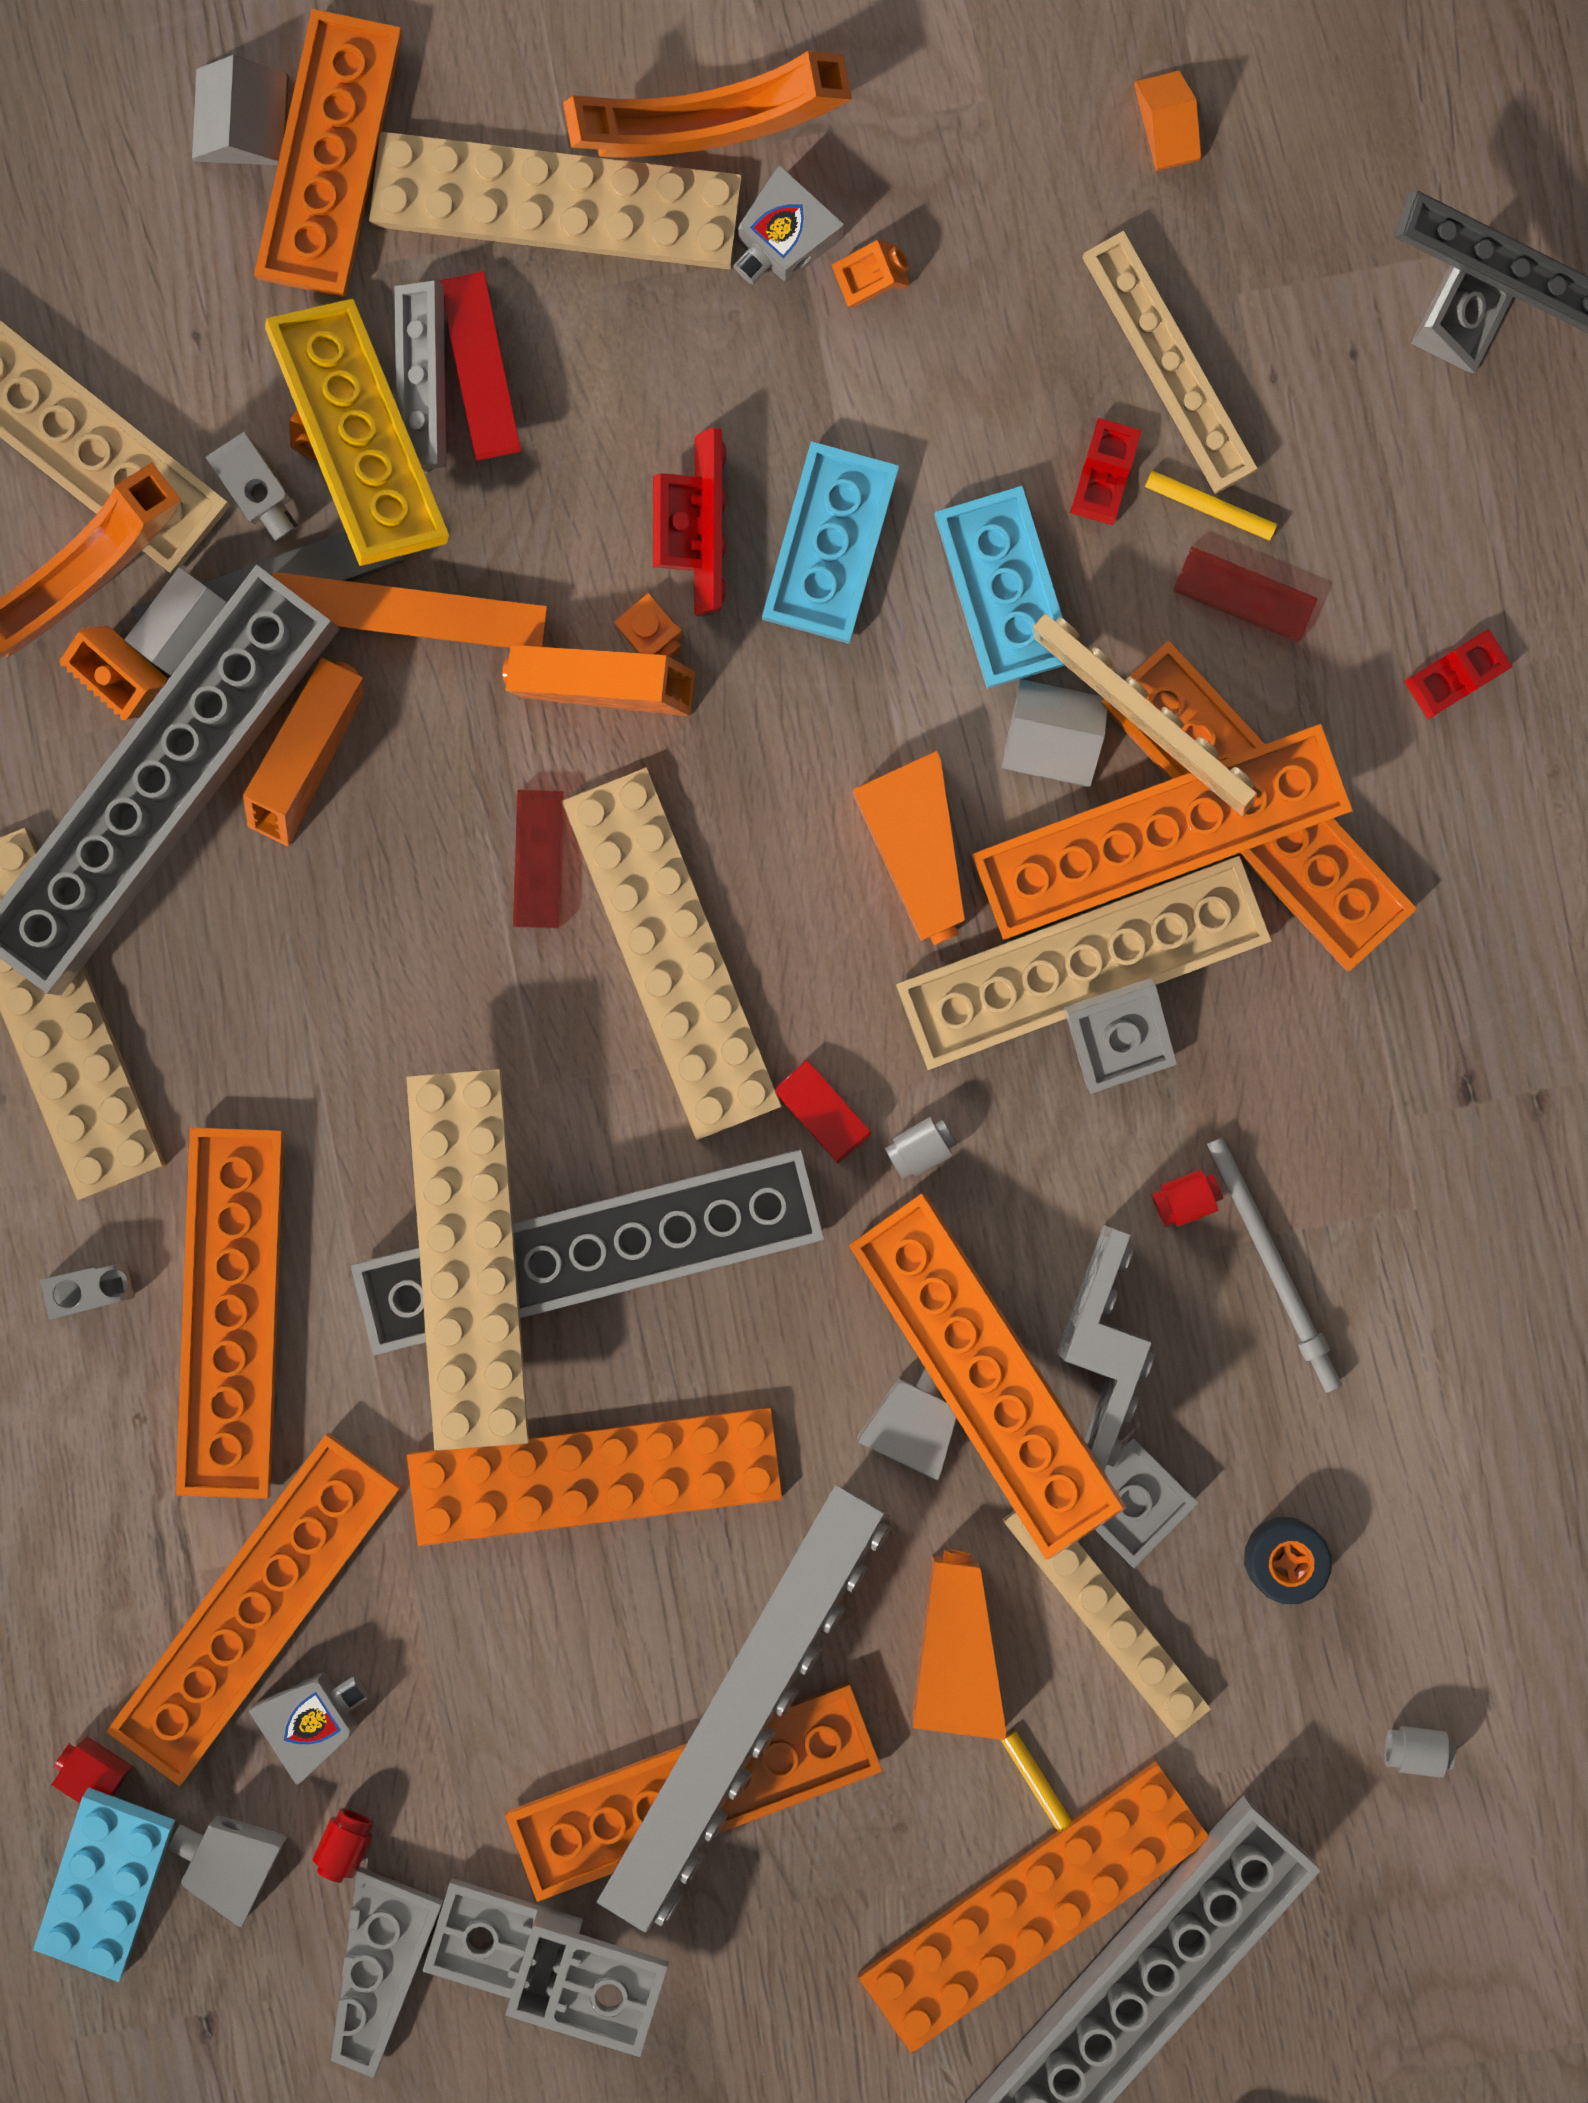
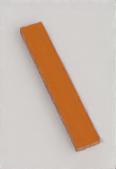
[272,572,548,648]

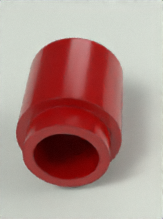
[1151,1169,1223,1227]
[312,1808,373,1883]

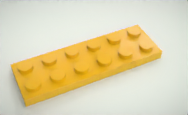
[265,299,449,566]

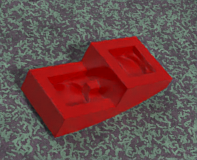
[1070,418,1142,526]
[1404,629,1513,720]
[775,1060,872,1164]

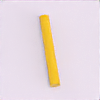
[1145,470,1277,541]
[1001,1730,1072,1832]

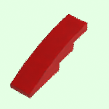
[440,271,521,461]

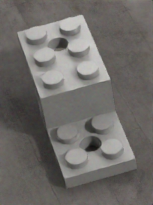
[1057,1225,1155,1472]
[423,1878,669,2057]

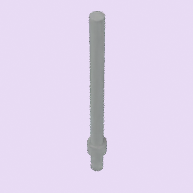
[1207,1136,1342,1393]

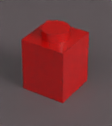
[51,1736,133,1804]

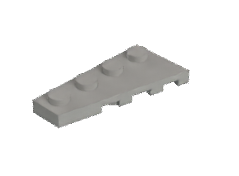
[331,1866,444,2078]

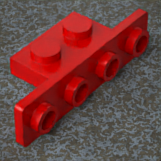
[653,427,727,616]

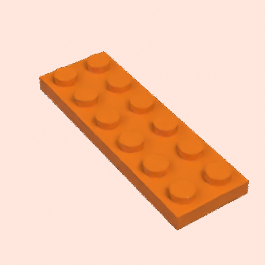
[254,9,403,298]

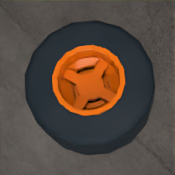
[1244,1517,1332,1604]

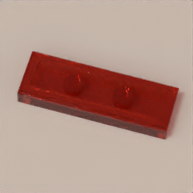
[1172,546,1318,642]
[513,790,564,929]

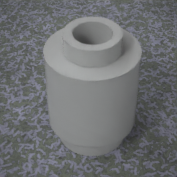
[885,1117,956,1180]
[1384,1726,1456,1778]

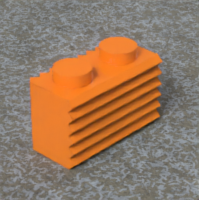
[60,625,169,720]

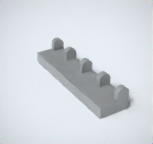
[394,281,446,474]

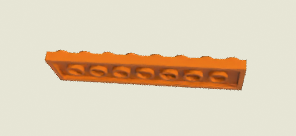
[1101,640,1417,972]
[972,724,1353,940]
[176,1127,285,1499]
[848,1194,1127,1560]
[407,1407,782,1546]
[106,1432,401,1787]
[505,1682,882,1902]
[858,1760,1209,2054]

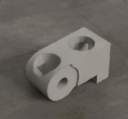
[40,1262,135,1320]

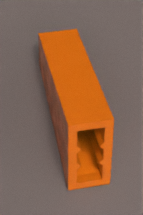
[503,645,696,716]
[243,658,364,847]
[852,751,965,946]
[911,1550,1006,1740]

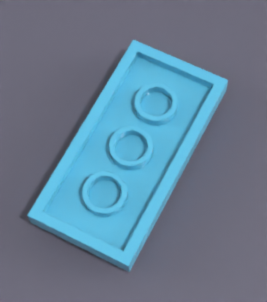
[762,441,899,644]
[934,486,1065,689]
[33,1787,175,1982]

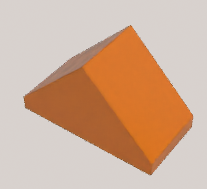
[1134,71,1201,171]

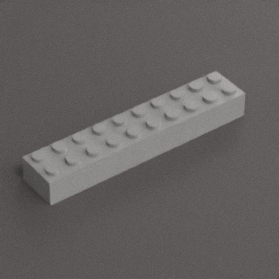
[0,564,340,996]
[351,1149,824,1356]
[597,1485,892,1933]
[966,1795,1321,2103]

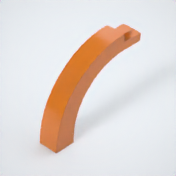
[563,51,852,158]
[0,462,181,658]

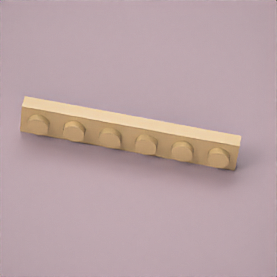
[1082,231,1258,495]
[1033,613,1257,816]
[1002,1510,1211,1738]

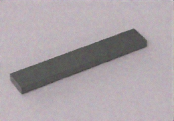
[1394,190,1588,333]
[131,531,406,623]

